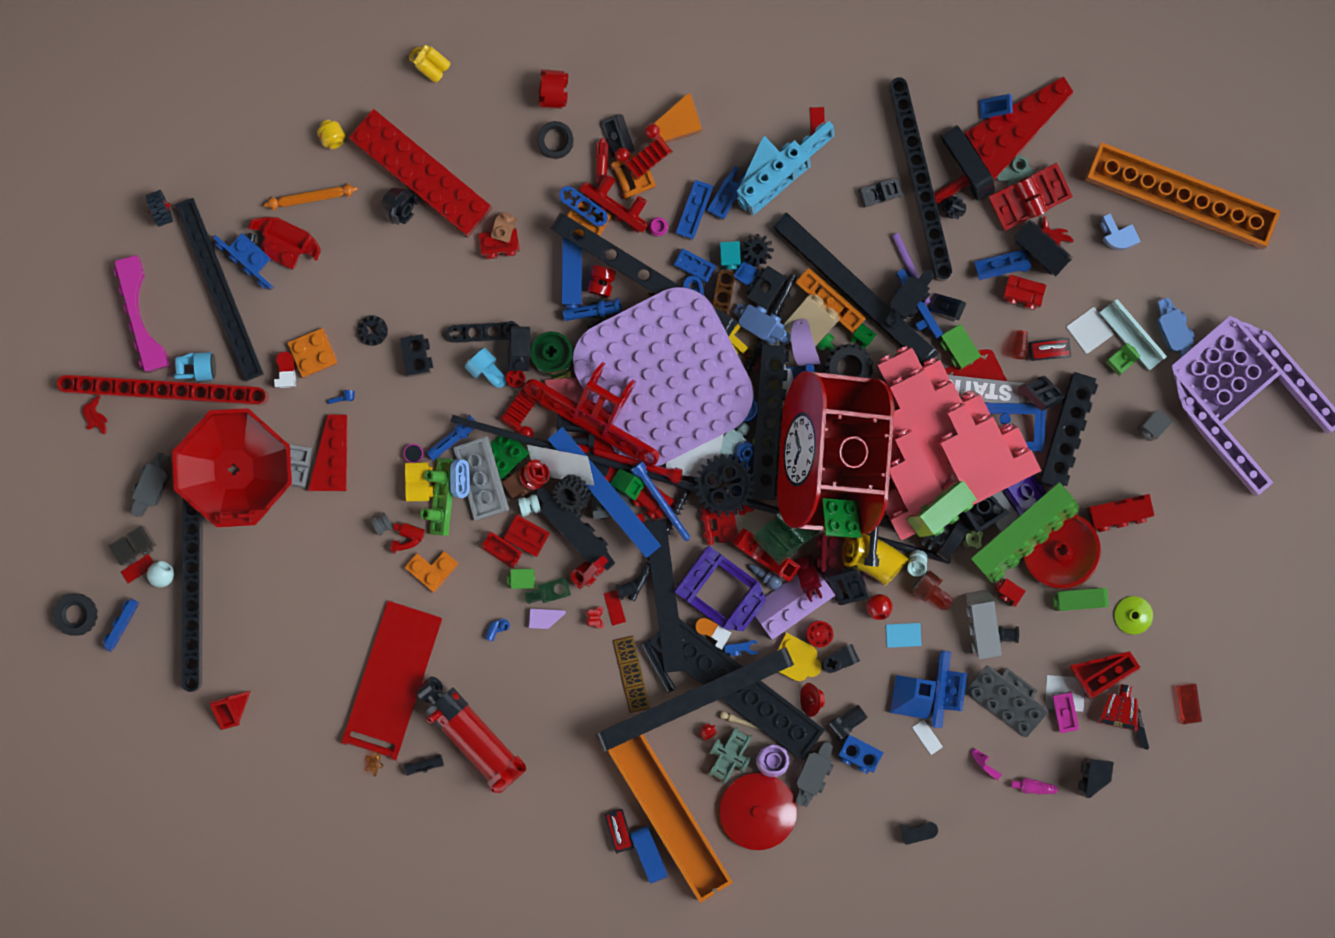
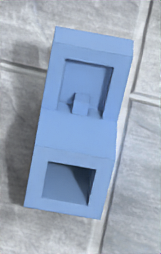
[1100,213,1141,251]

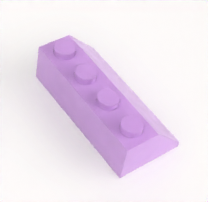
[755,572,835,640]

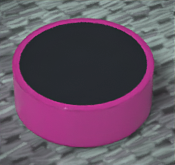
[404,444,424,463]

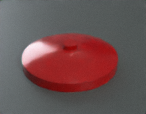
[1024,515,1102,589]
[719,772,797,850]

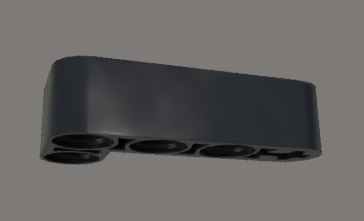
[940,125,995,201]

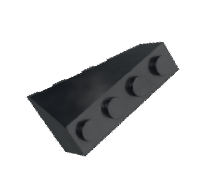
[960,496,1010,535]

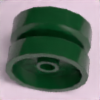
[531,331,574,378]

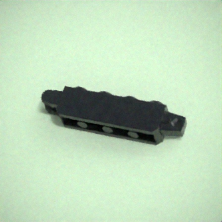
[537,487,615,571]

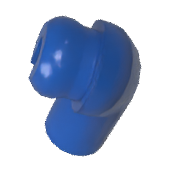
[485,619,510,642]

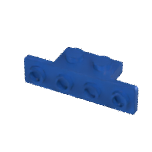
[213,233,274,290]
[931,651,967,728]

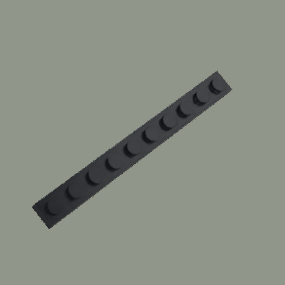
[176,198,264,382]

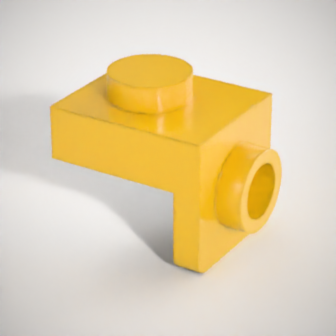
[729,324,748,355]

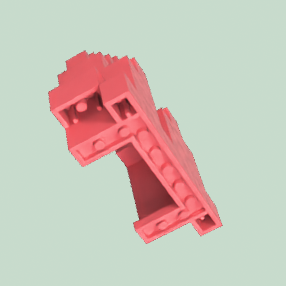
[876,346,1041,541]

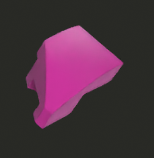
[971,748,1002,781]

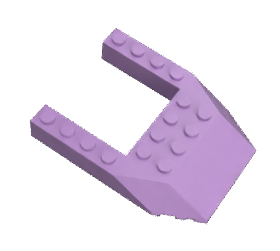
[1171,316,1335,496]

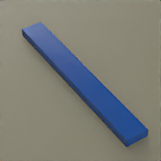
[548,427,661,558]

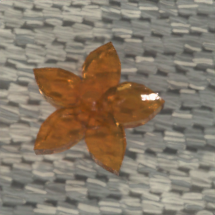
[365,753,384,776]

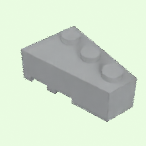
[965,590,1002,659]

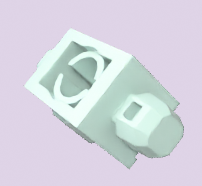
[720,423,750,459]

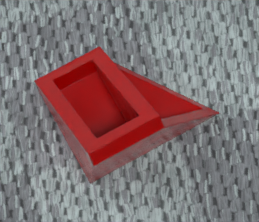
[210,691,251,730]

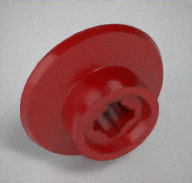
[800,683,825,717]

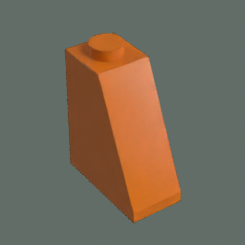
[652,93,702,143]

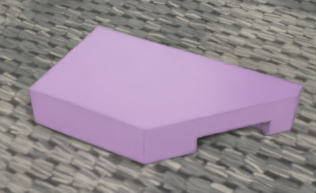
[529,609,566,629]

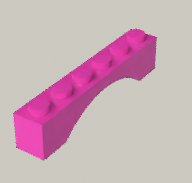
[113,255,170,373]

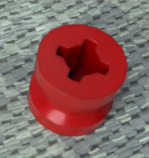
[506,370,526,388]

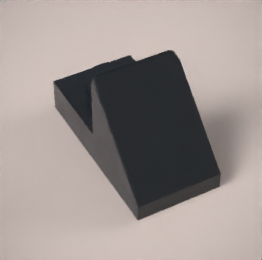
[928,293,966,321]

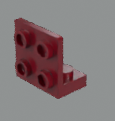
[816,533,844,572]

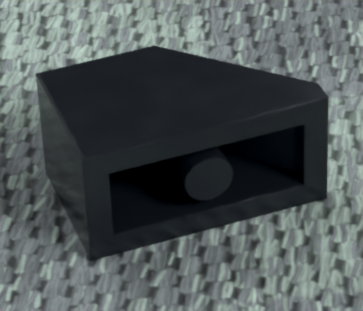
[507,326,531,371]

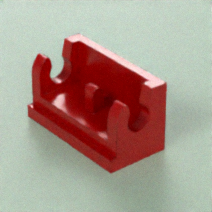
[481,532,524,569]

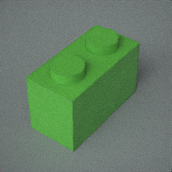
[939,324,981,370]

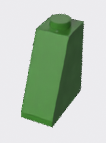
[1053,588,1109,611]

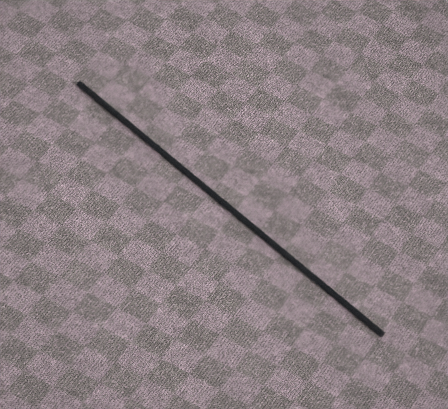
[450,415,951,564]

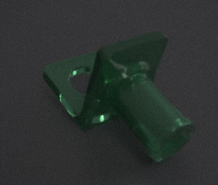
[525,577,571,604]

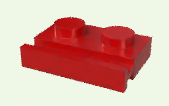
[503,515,550,557]

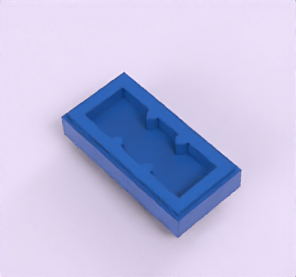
[673,248,716,283]

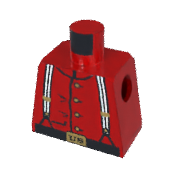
[1099,684,1139,731]

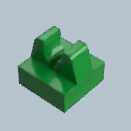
[852,323,877,348]

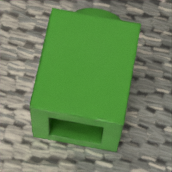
[507,569,535,589]

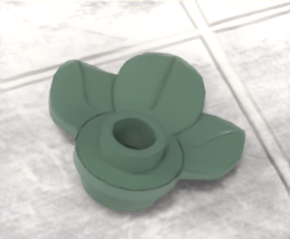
[997,155,1035,186]

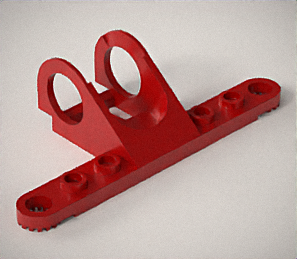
[523,362,660,467]

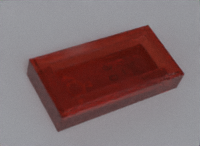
[1176,683,1202,725]

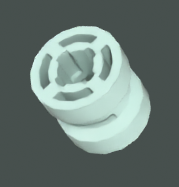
[518,493,541,517]
[908,550,928,577]

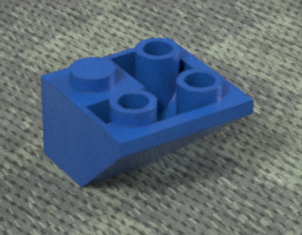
[890,675,936,719]

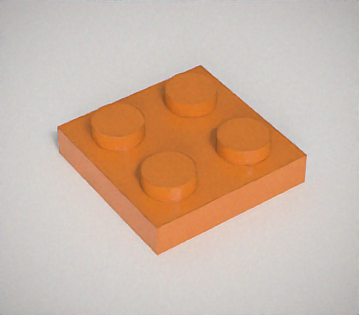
[288,328,338,378]

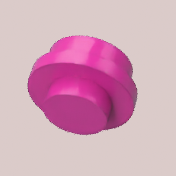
[649,217,668,237]

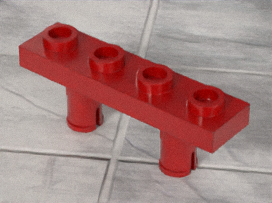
[579,174,649,233]

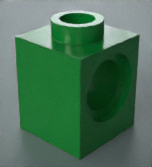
[610,469,645,500]

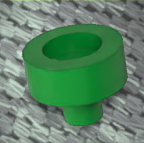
[816,333,836,352]

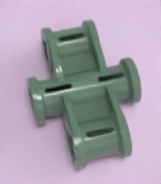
[708,727,752,785]

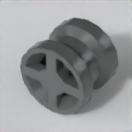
[371,512,393,536]

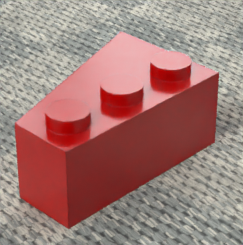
[1087,494,1155,533]
[1069,651,1141,700]

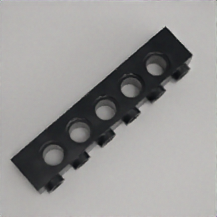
[1039,372,1098,487]

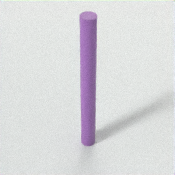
[892,233,931,305]

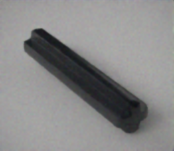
[641,640,675,693]

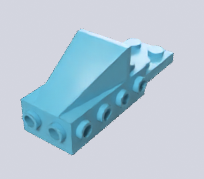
[737,121,835,216]

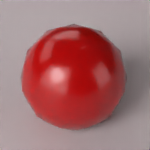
[866,594,893,620]

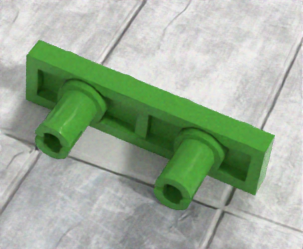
[420,458,456,536]

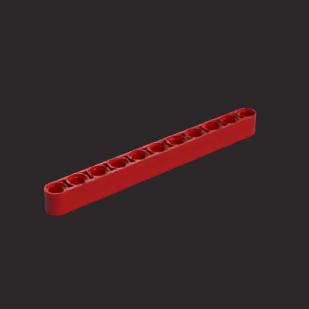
[57,375,269,406]

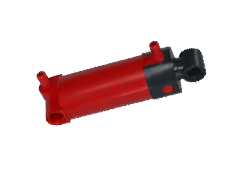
[417,676,527,793]

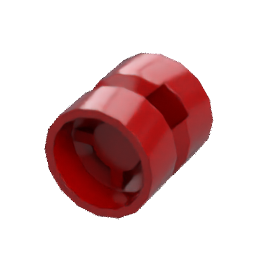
[587,265,617,297]

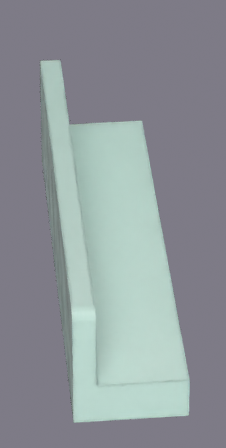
[1099,299,1167,371]

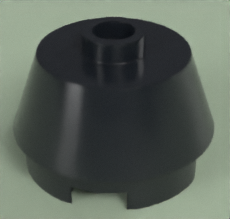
[380,188,418,225]

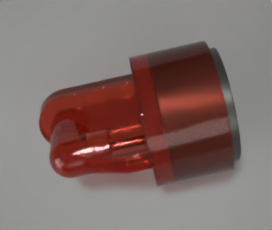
[912,570,953,610]

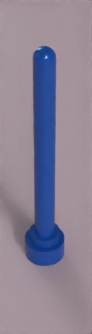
[630,461,690,541]

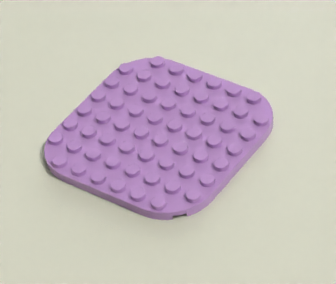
[573,287,753,466]

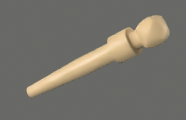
[720,711,763,731]

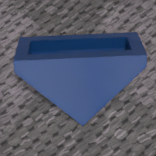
[979,94,1013,119]

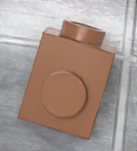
[491,213,518,242]

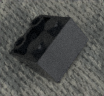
[1078,757,1114,798]

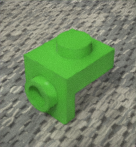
[1106,343,1140,376]

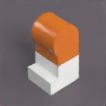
[696,618,731,649]

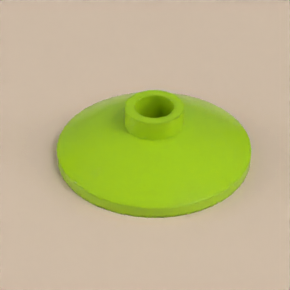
[1114,596,1153,635]

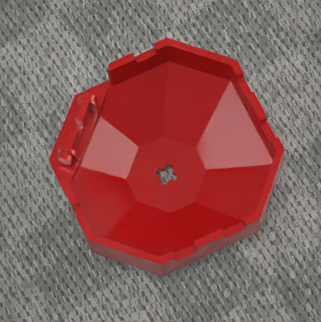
[172,408,292,528]

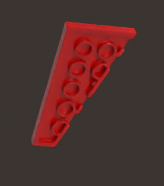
[965,76,1074,181]

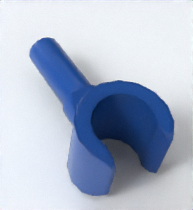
[328,390,355,404]

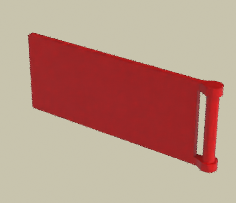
[341,601,442,761]

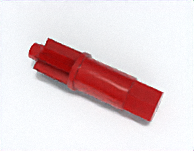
[595,138,609,185]

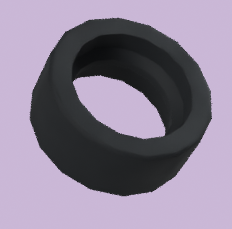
[537,121,574,159]

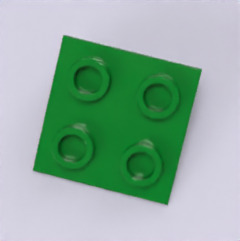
[490,428,529,479]
[818,498,861,538]

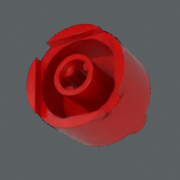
[539,69,568,109]

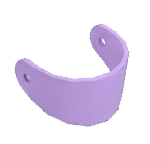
[791,319,820,366]

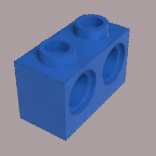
[838,734,884,774]

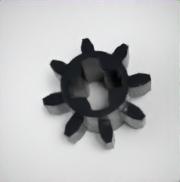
[943,195,966,220]

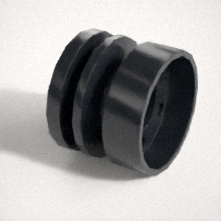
[919,521,969,561]

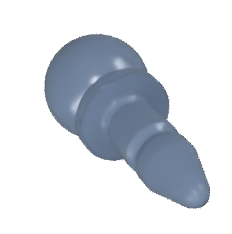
[749,564,782,590]

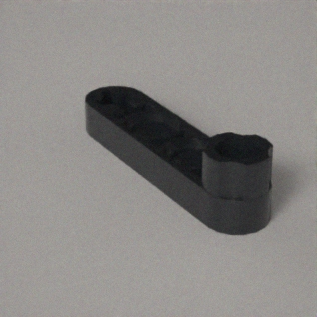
[446,321,519,343]

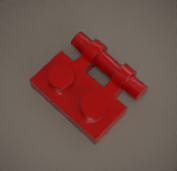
[700,507,738,546]

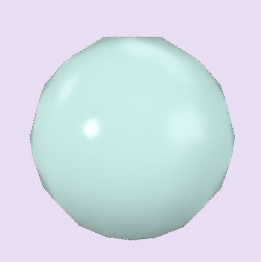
[147,561,174,588]

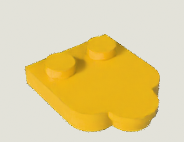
[777,633,822,681]

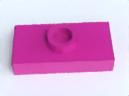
[1052,691,1079,734]

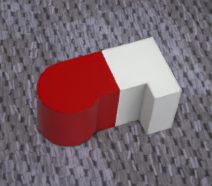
[274,352,296,388]

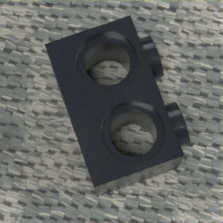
[400,334,433,377]

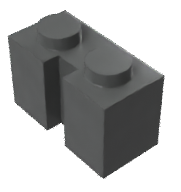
[1137,409,1173,441]

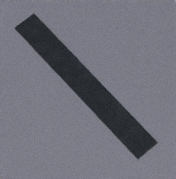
[645,520,686,673]

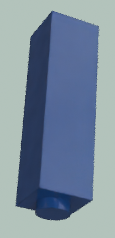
[562,235,582,309]

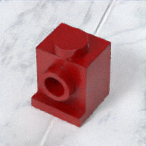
[994,578,1026,607]

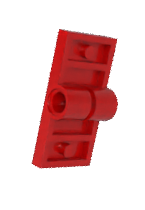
[988,162,1073,231]

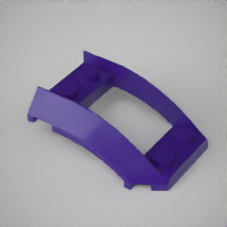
[674,545,767,631]

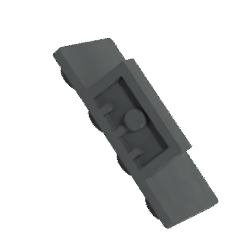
[965,665,1049,737]

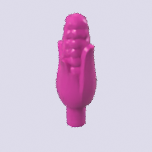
[1011,778,1058,795]

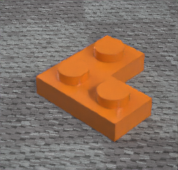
[405,551,459,592]

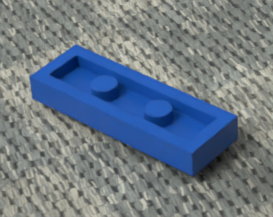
[676,179,713,240]

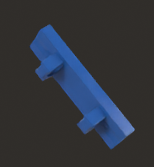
[895,269,943,340]

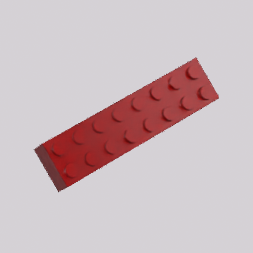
[349,108,493,238]

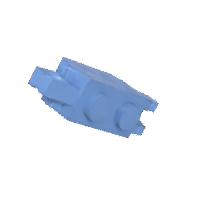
[1156,297,1195,358]
[733,303,791,344]

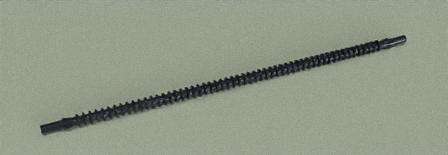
[628,274,797,602]

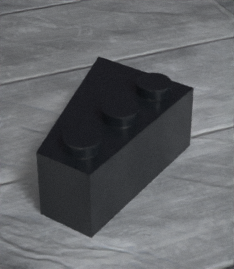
[1014,219,1073,277]

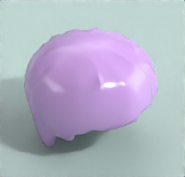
[756,744,790,778]

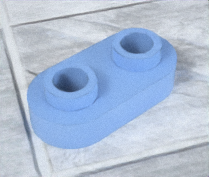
[450,459,470,498]

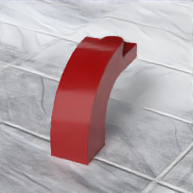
[733,528,800,582]

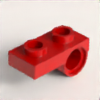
[571,555,608,590]

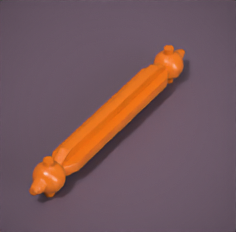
[264,183,358,211]

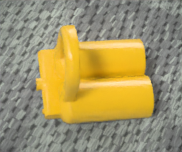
[409,44,450,83]

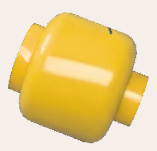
[317,120,345,150]

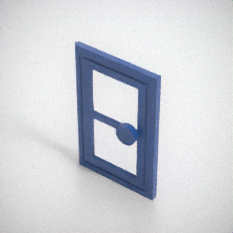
[984,402,1046,452]

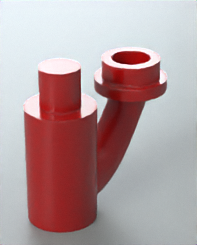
[390,522,426,554]

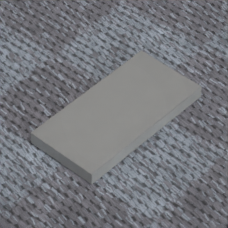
[453,436,509,521]

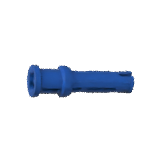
[563,297,622,322]
[426,414,475,461]

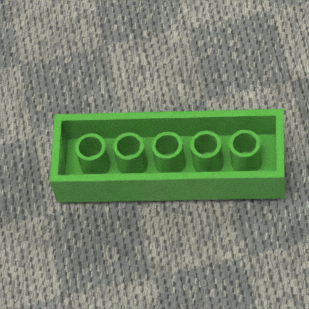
[971,482,1080,583]

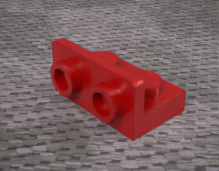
[479,228,520,260]

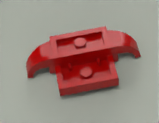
[248,217,321,270]

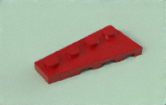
[308,415,348,491]

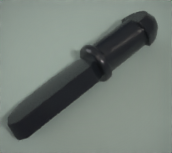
[1137,708,1149,750]

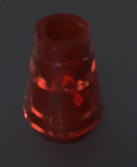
[1009,330,1028,360]

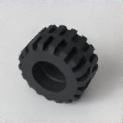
[824,343,874,378]

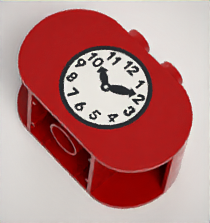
[777,371,894,534]

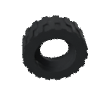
[53,593,98,636]

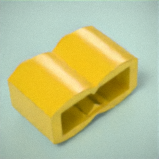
[405,462,433,502]

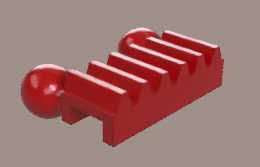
[615,124,673,180]
[500,386,551,437]

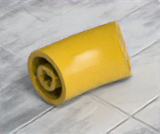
[841,534,909,586]

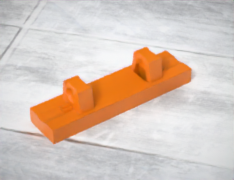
[796,268,866,333]

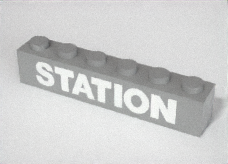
[948,375,1025,403]

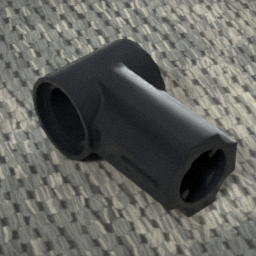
[827,704,868,741]

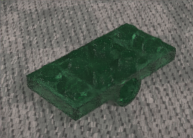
[753,511,820,565]

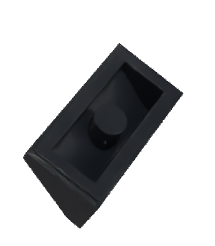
[601,114,634,157]

